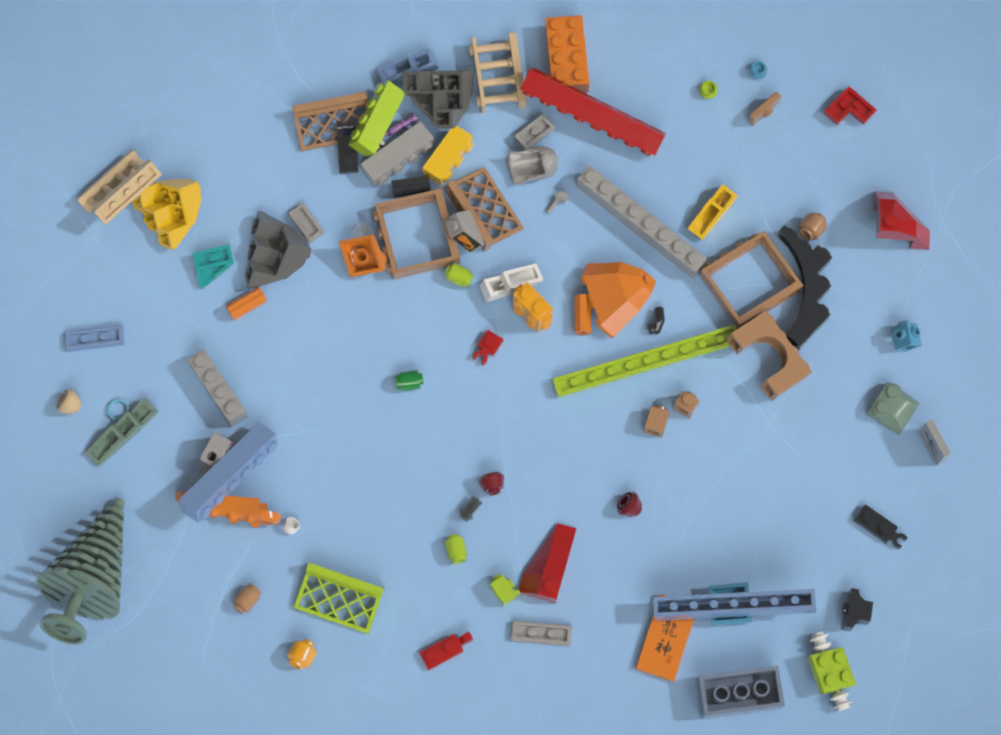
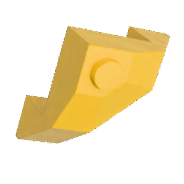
[132,179,202,250]

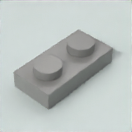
[514,114,555,150]

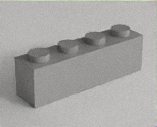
[360,121,434,187]
[187,349,248,427]

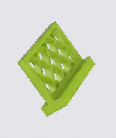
[294,563,385,634]

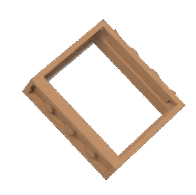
[373,188,460,280]
[700,231,803,329]

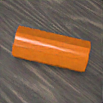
[226,286,267,321]
[574,294,591,336]

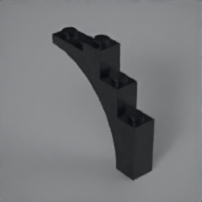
[777,225,832,351]

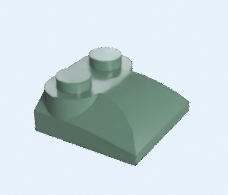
[866,382,920,435]

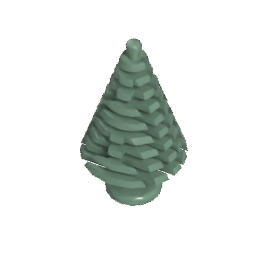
[36,498,125,645]

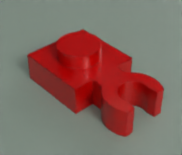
[473,330,504,366]

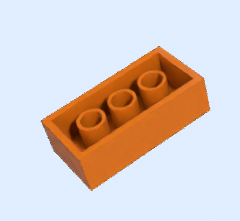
[545,15,590,93]

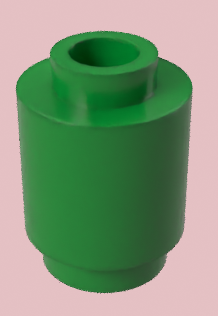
[395,370,424,391]

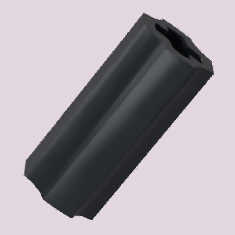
[391,175,431,197]

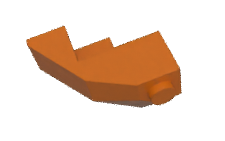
[580,262,656,338]

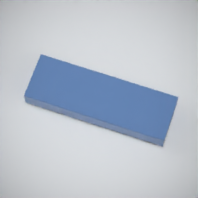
[65,325,125,352]

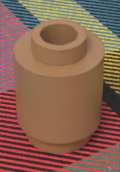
[233,583,261,614]

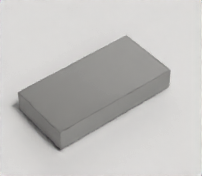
[287,203,325,244]

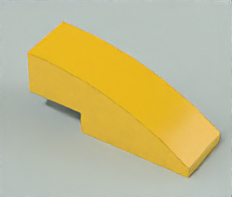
[687,184,739,240]

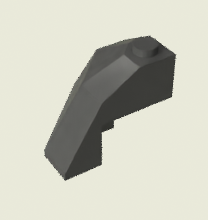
[402,70,474,128]
[245,211,311,288]

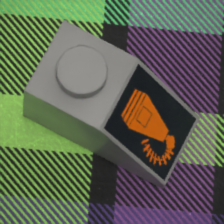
[443,210,485,253]

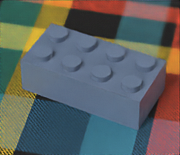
[697,666,785,719]

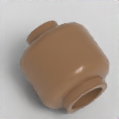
[799,212,827,240]

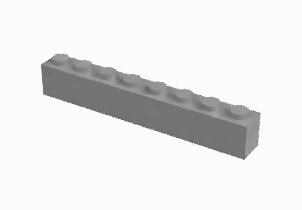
[576,165,707,279]

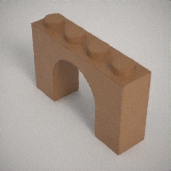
[726,311,812,402]

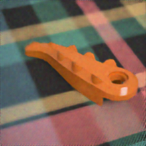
[175,491,281,528]

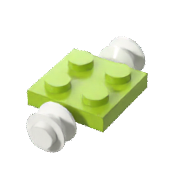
[807,632,856,712]

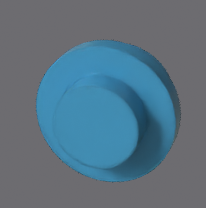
[749,61,767,79]

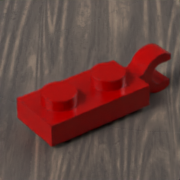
[419,632,473,671]

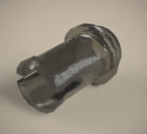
[459,496,482,522]

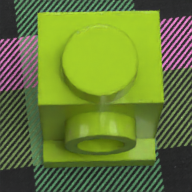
[490,573,520,607]

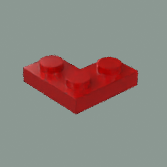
[823,86,877,125]

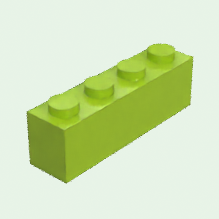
[348,80,405,157]

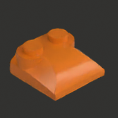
[339,234,387,277]

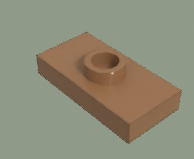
[748,92,781,126]

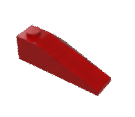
[519,523,577,604]

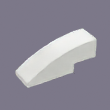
[479,263,543,303]

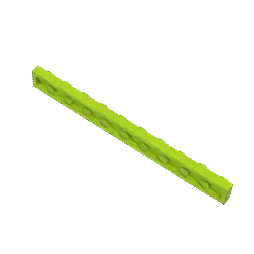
[552,325,737,398]

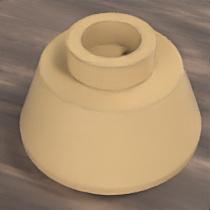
[56,389,82,414]

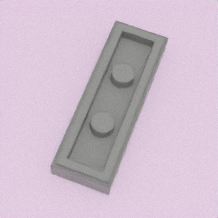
[511,621,572,647]

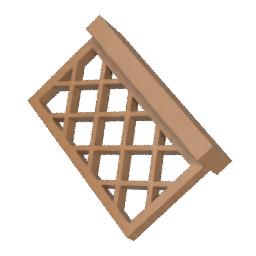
[292,92,368,152]
[445,167,524,252]

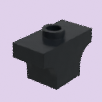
[842,588,873,631]

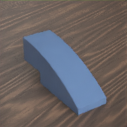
[377,48,439,84]

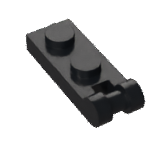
[336,120,359,174]

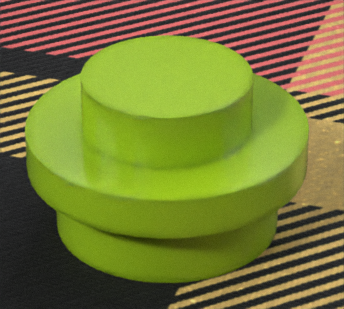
[699,81,718,99]

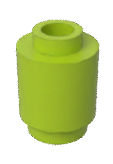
[444,263,474,288]
[444,534,468,565]

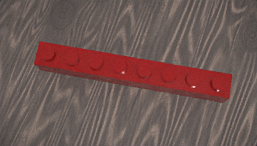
[520,66,666,156]

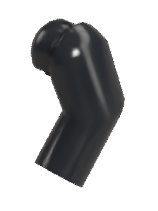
[648,307,665,335]

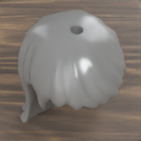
[507,146,558,186]

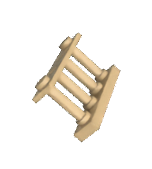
[469,32,527,113]
[76,149,162,225]

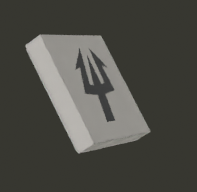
[919,419,950,466]

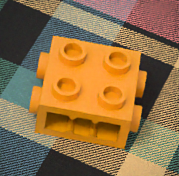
[512,282,553,332]

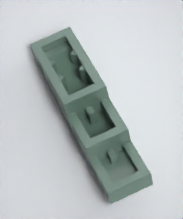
[85,398,159,466]

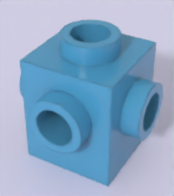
[891,320,922,352]

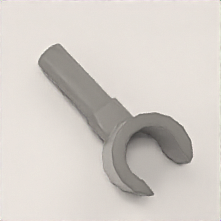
[546,191,568,214]

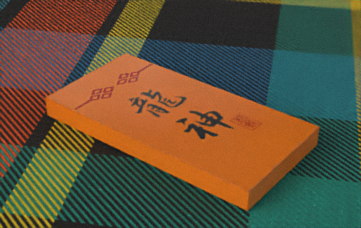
[636,594,694,682]

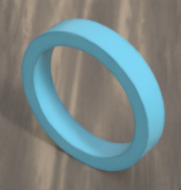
[107,399,130,421]

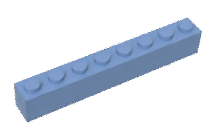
[653,589,816,621]

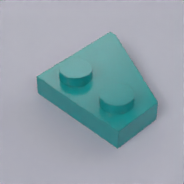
[192,244,234,289]

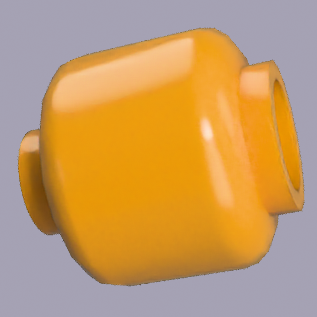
[287,639,317,670]

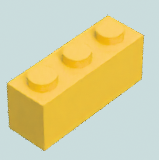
[422,125,474,186]

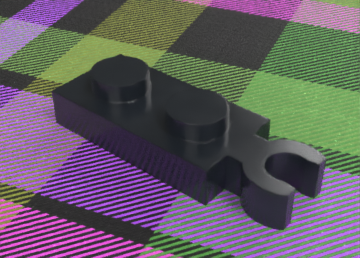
[854,505,908,549]

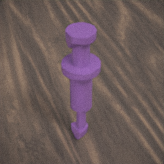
[382,113,418,140]

